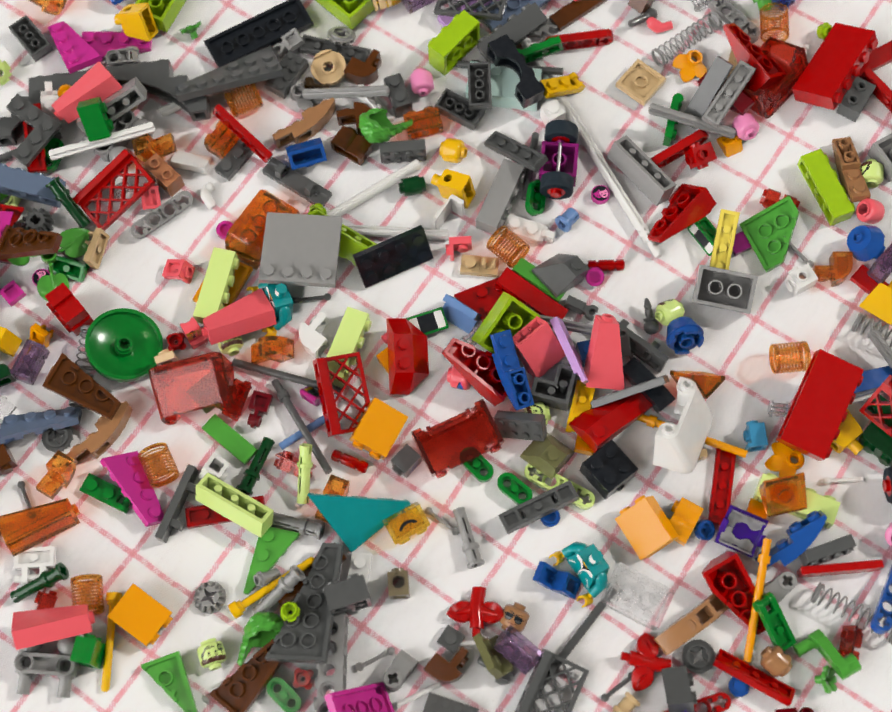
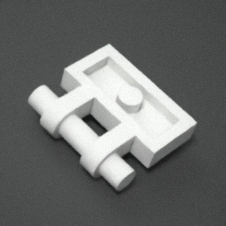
[14,546,57,585]

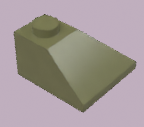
[520,432,575,480]

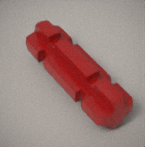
[588,259,625,271]
[331,450,369,473]

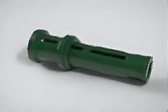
[45,176,91,228]
[236,437,275,496]
[10,563,69,603]

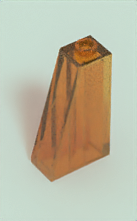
[0,498,80,557]

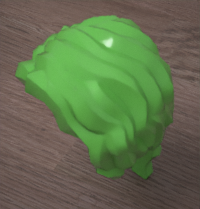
[359,108,413,143]
[237,611,284,666]

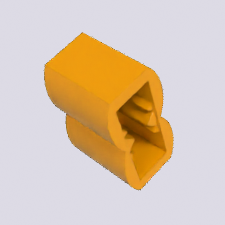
[667,497,704,546]

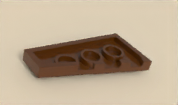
[0,225,63,260]
[42,353,121,420]
[209,639,283,712]

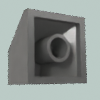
[532,253,589,298]

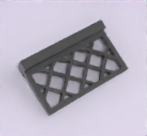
[434,0,508,21]
[515,649,589,712]

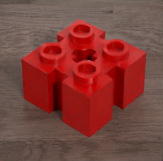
[45,283,94,336]

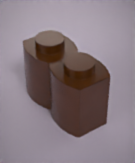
[331,126,373,165]

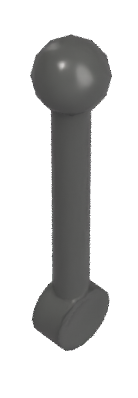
[292,293,331,304]
[17,481,37,519]
[601,672,632,702]

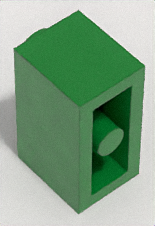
[76,97,114,142]
[70,633,105,669]

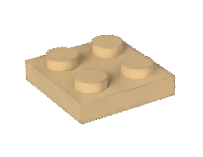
[615,59,667,106]

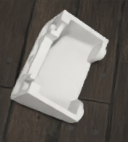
[653,376,713,474]

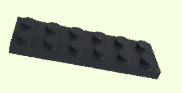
[204,0,314,68]

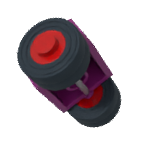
[539,120,579,199]

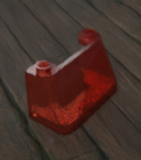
[742,37,808,119]
[149,352,238,425]
[411,399,504,479]

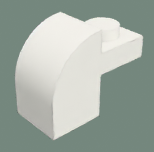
[299,312,329,359]

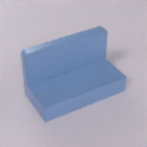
[442,294,482,334]

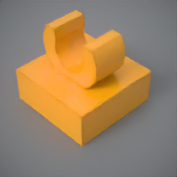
[29,323,54,350]

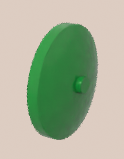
[85,308,163,382]

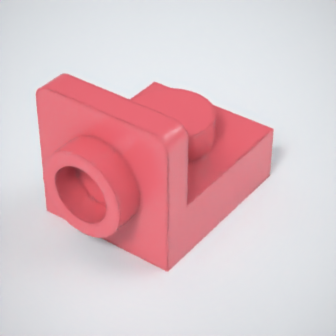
[141,183,161,210]
[445,236,472,261]
[162,259,195,284]

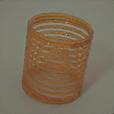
[760,2,789,44]
[223,83,263,118]
[486,225,530,268]
[769,341,811,374]
[138,442,180,487]
[70,574,105,615]

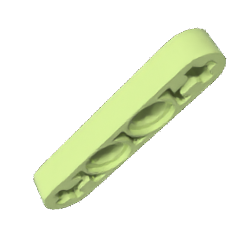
[524,464,595,510]

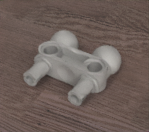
[82,110,154,162]
[14,635,81,698]

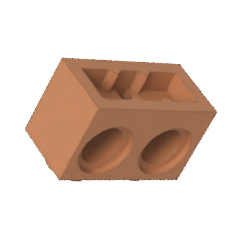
[143,153,185,197]

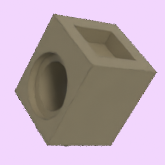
[387,568,410,600]

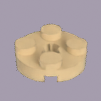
[311,49,347,86]

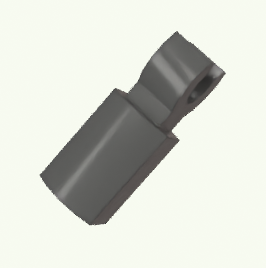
[564,295,599,321]
[620,329,634,363]

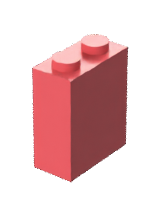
[512,316,566,378]

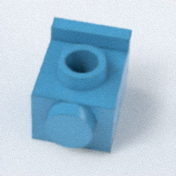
[743,420,768,452]

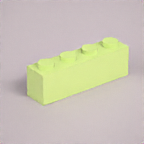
[193,247,240,324]
[326,307,372,387]
[195,473,274,538]
[753,473,841,529]

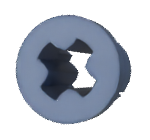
[555,208,580,232]

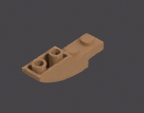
[272,97,337,149]
[832,137,871,203]
[67,401,133,465]
[654,593,729,656]

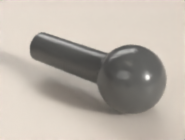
[628,8,657,28]

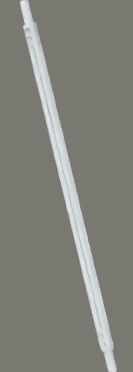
[521,38,662,259]

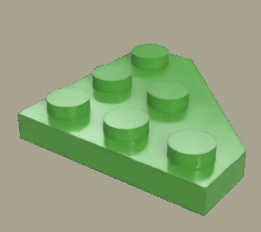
[739,196,799,272]

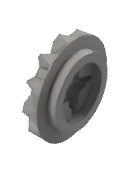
[327,26,356,46]
[193,581,226,614]

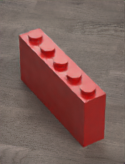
[792,23,878,110]
[775,349,864,461]

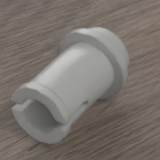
[253,568,281,587]

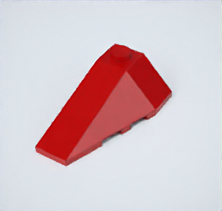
[723,23,787,93]
[647,184,717,243]
[442,338,507,406]
[569,392,653,453]
[702,551,766,635]

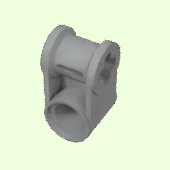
[105,46,141,67]
[762,572,797,606]
[384,650,419,691]

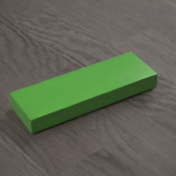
[512,257,567,303]
[202,414,258,465]

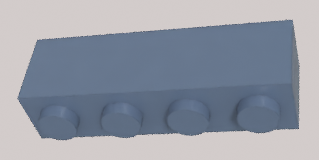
[0,163,66,208]

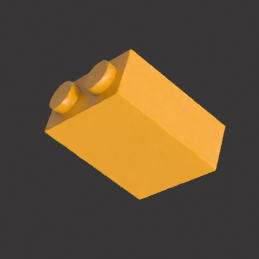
[349,398,408,460]
[615,495,679,560]
[107,583,173,646]

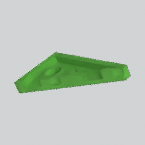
[243,527,300,595]
[141,651,198,712]

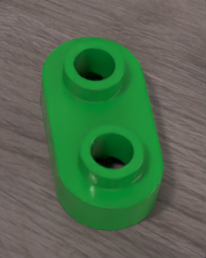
[45,139,65,173]
[525,179,546,216]
[460,448,494,482]
[497,473,533,505]
[266,677,302,712]

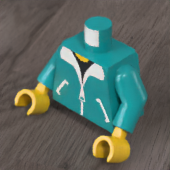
[246,283,293,338]
[549,542,609,607]

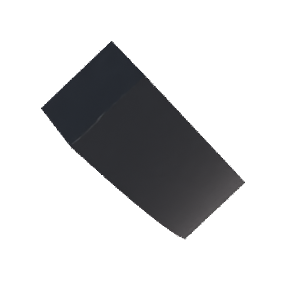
[623,357,675,413]

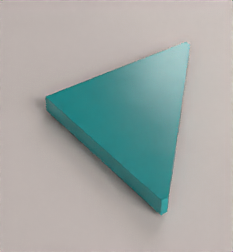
[307,493,411,552]

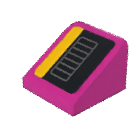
[299,386,321,407]

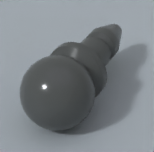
[643,298,659,335]

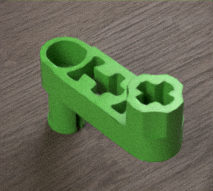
[792,629,862,680]

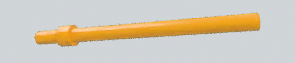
[637,414,748,458]
[743,538,772,662]

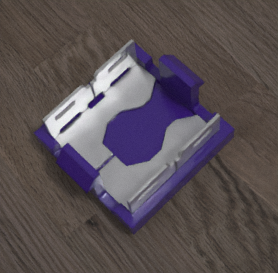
[714,504,769,558]

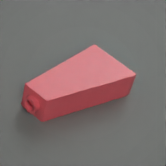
[51,61,122,124]
[201,288,277,345]
[584,314,624,390]
[11,604,95,650]

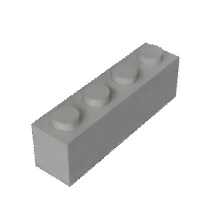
[76,77,147,136]
[607,135,676,206]
[476,158,526,235]

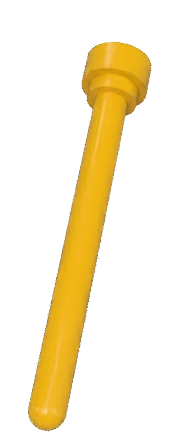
[228,557,315,619]
[101,592,123,692]

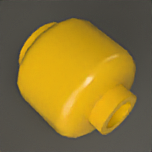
[439,138,468,163]

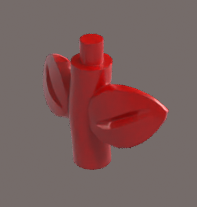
[447,586,504,637]
[620,633,672,691]

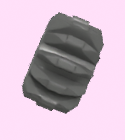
[21,208,54,232]

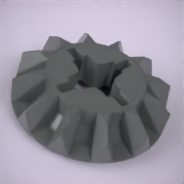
[42,427,74,453]
[681,639,715,674]

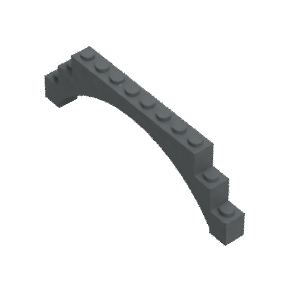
[0,59,211,147]

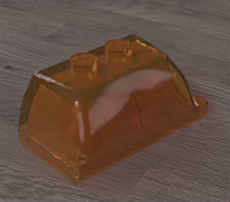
[225,189,300,270]

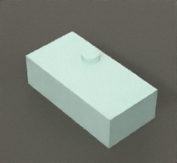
[466,61,542,112]

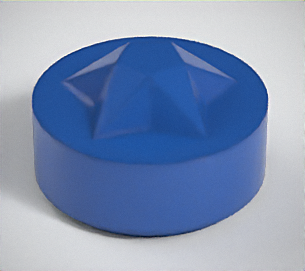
[694,520,715,540]

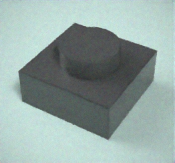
[437,625,465,654]

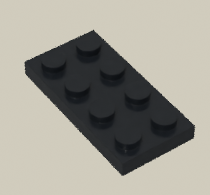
[352,225,433,288]

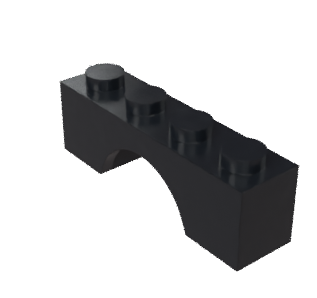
[487,34,545,109]

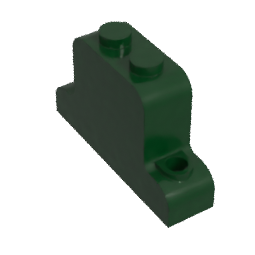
[859,395,892,467]

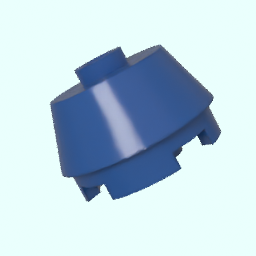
[847,225,886,262]
[666,317,704,355]

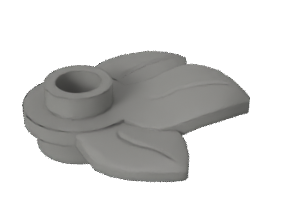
[289,79,323,110]

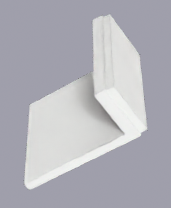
[435,194,465,229]

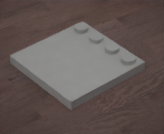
[258,212,342,288]

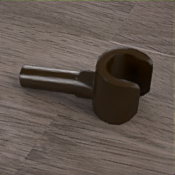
[304,77,329,89]

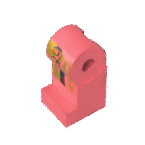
[180,317,208,350]

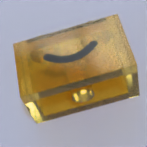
[382,501,430,545]

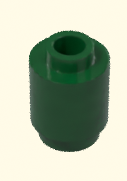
[398,176,426,197]

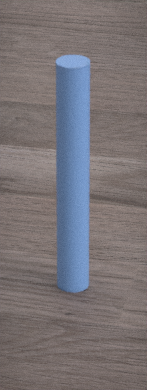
[278,415,325,450]

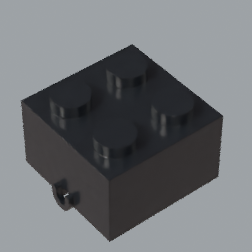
[579,440,638,500]

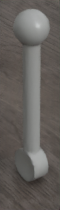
[789,241,814,268]
[425,507,459,535]
[355,647,395,671]

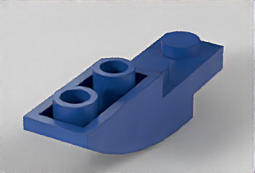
[490,329,534,410]
[754,510,827,568]

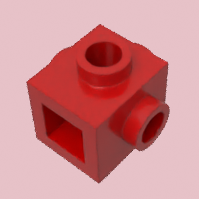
[684,141,717,170]

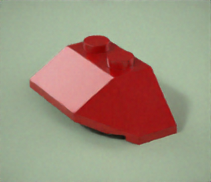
[386,318,429,395]

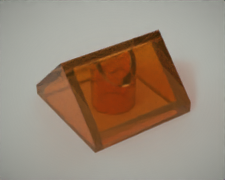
[670,370,725,399]
[759,473,807,517]

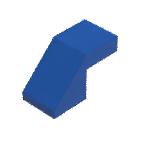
[532,561,581,599]

